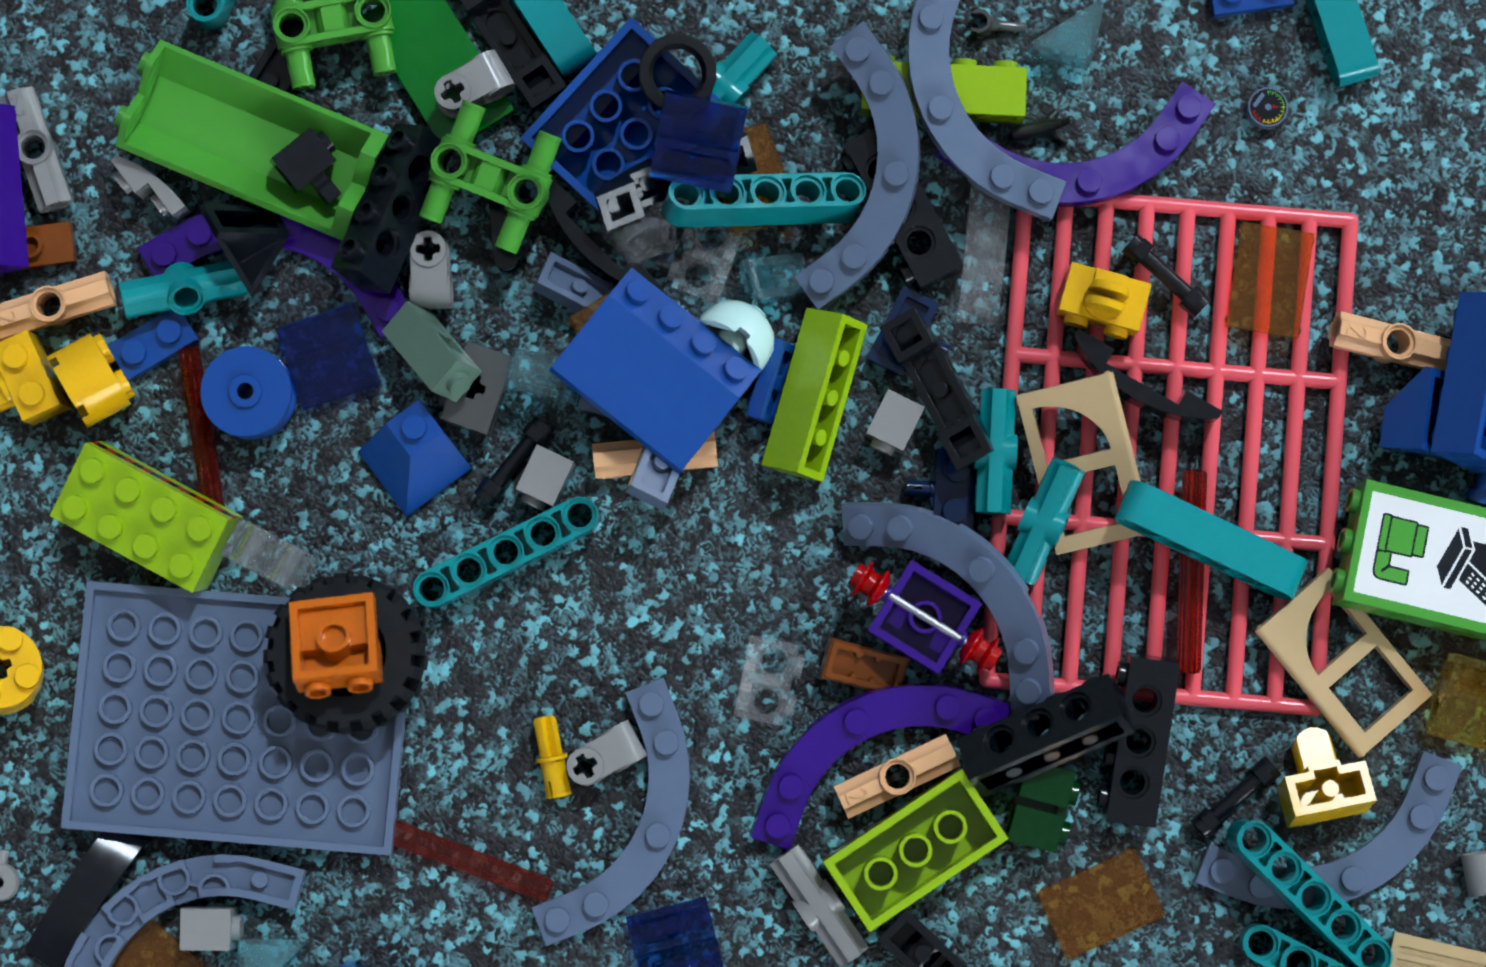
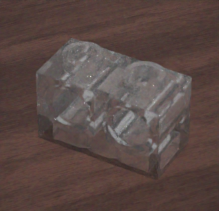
[666,226,745,307]
[221,518,320,592]
[734,635,805,726]

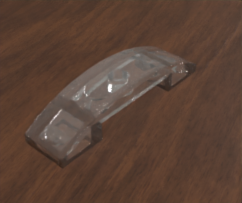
[956,183,1010,326]

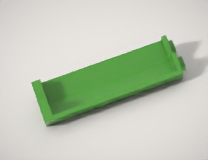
[114,39,389,241]

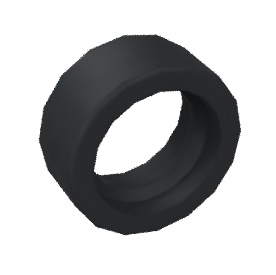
[638,34,716,113]

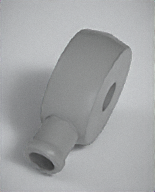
[0,850,20,902]

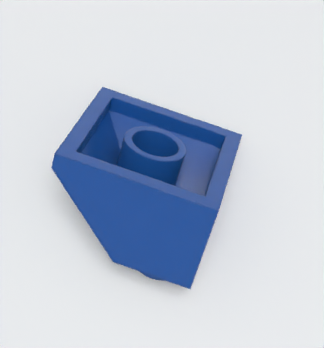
[1379,367,1446,460]
[358,399,473,517]

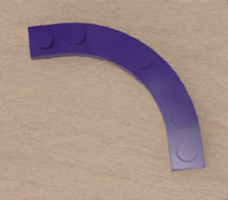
[934,82,1216,207]
[137,204,406,340]
[750,683,1011,850]

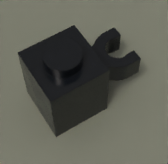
[270,127,342,205]

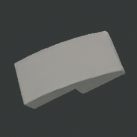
[111,156,192,222]

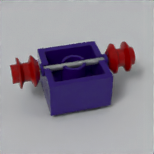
[848,560,1003,675]

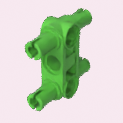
[270,0,397,91]
[419,100,562,254]

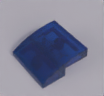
[649,90,748,193]
[276,302,381,410]
[626,896,724,967]

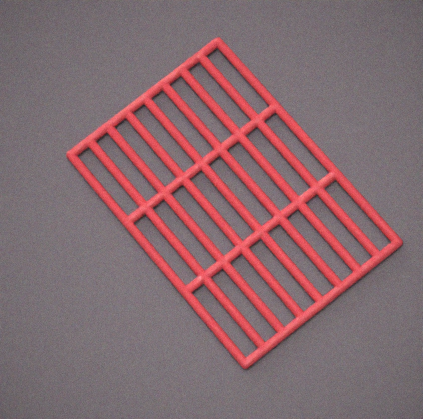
[979,194,1359,716]

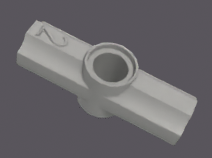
[0,86,74,213]
[769,844,869,967]

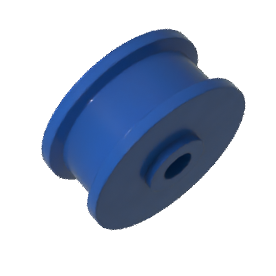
[200,346,297,440]

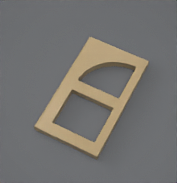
[1016,371,1141,555]
[1254,568,1432,758]

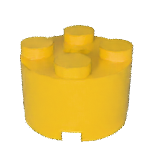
[46,333,136,428]
[0,626,44,715]

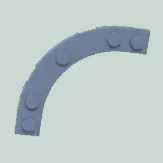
[907,0,1067,222]
[795,21,921,310]
[532,252,679,510]
[841,502,1055,709]
[531,677,690,946]
[1193,751,1462,909]
[64,854,307,967]

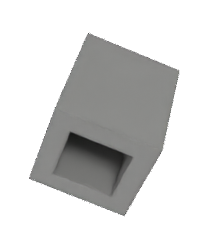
[865,389,925,457]
[516,444,576,512]
[179,906,244,951]

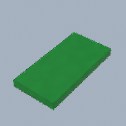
[362,0,516,140]

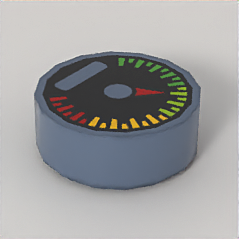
[1246,87,1288,129]

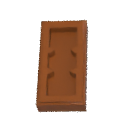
[12,221,77,272]
[818,637,909,690]

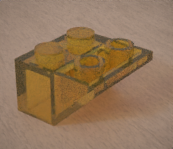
[1424,653,1486,750]

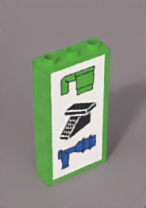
[1329,479,1486,641]

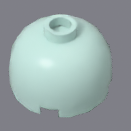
[698,300,774,373]

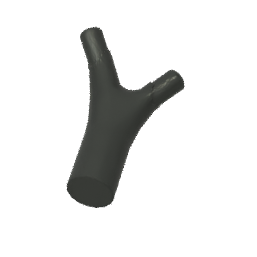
[1012,109,1074,146]

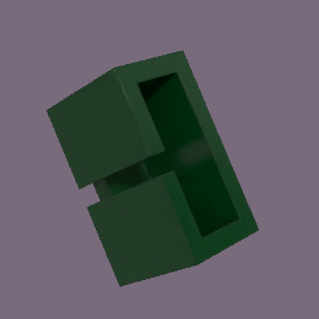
[1006,767,1081,853]

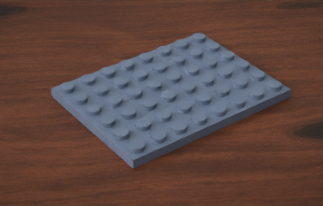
[60,581,416,856]

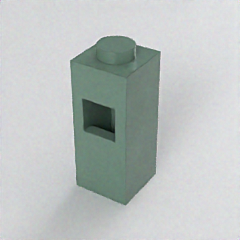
[381,301,482,402]

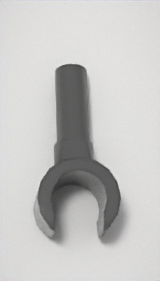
[970,9,1026,38]

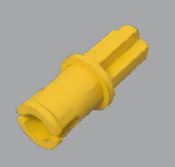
[533,715,572,799]

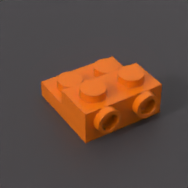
[289,592,383,699]

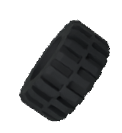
[263,573,428,734]

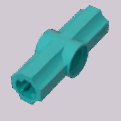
[687,31,777,142]
[119,261,248,319]
[974,388,1018,515]
[1007,457,1086,586]

